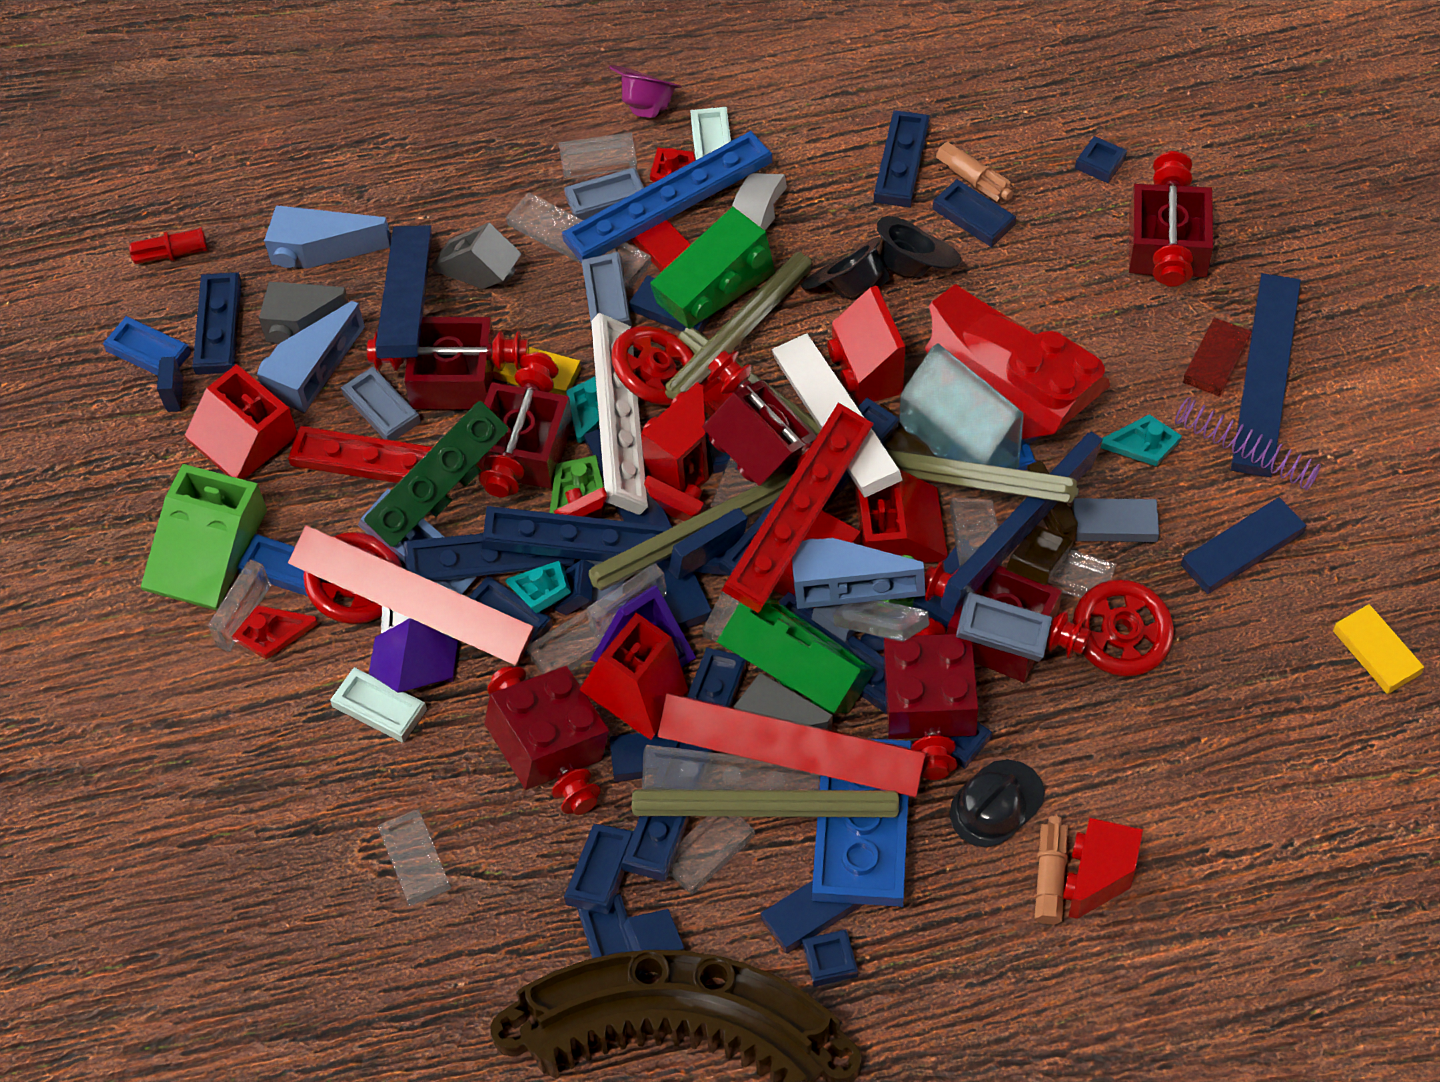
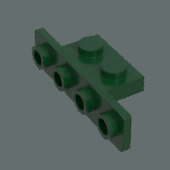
[364,401,508,547]

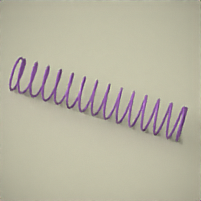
[1175,397,1321,491]

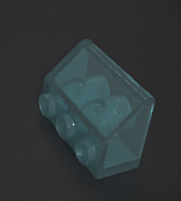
[900,343,1024,492]

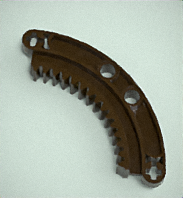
[490,950,861,1082]

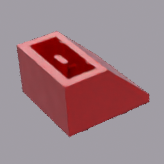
[184,364,297,480]
[641,382,709,492]
[855,469,948,563]
[579,612,688,740]

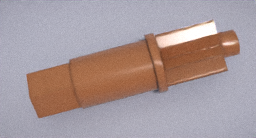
[936,142,1014,202]
[1035,816,1069,925]

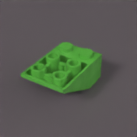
[141,464,267,611]

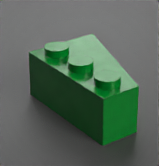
[650,206,775,329]
[716,599,876,715]

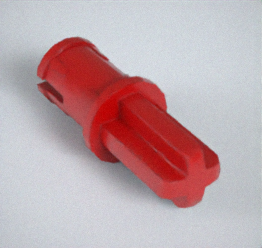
[129,227,208,264]

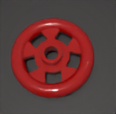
[611,326,694,405]
[304,532,403,624]
[1073,579,1174,677]

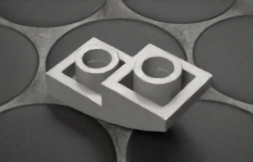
[732,173,787,230]

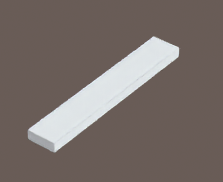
[591,313,648,515]
[772,333,902,498]

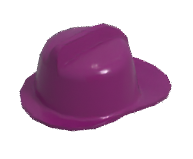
[609,65,682,118]

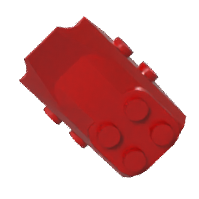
[925,284,1110,441]

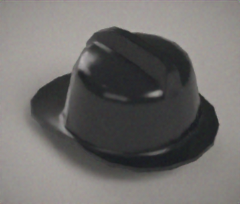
[877,216,961,279]
[801,237,890,300]
[949,759,1045,848]

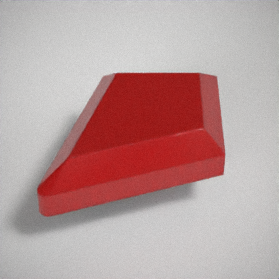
[650,147,695,182]
[644,476,707,521]
[554,487,607,518]
[232,605,318,660]

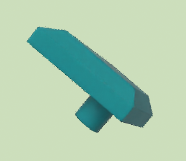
[566,376,600,443]
[1100,414,1182,466]
[505,561,571,614]

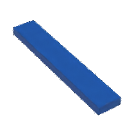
[562,131,772,263]

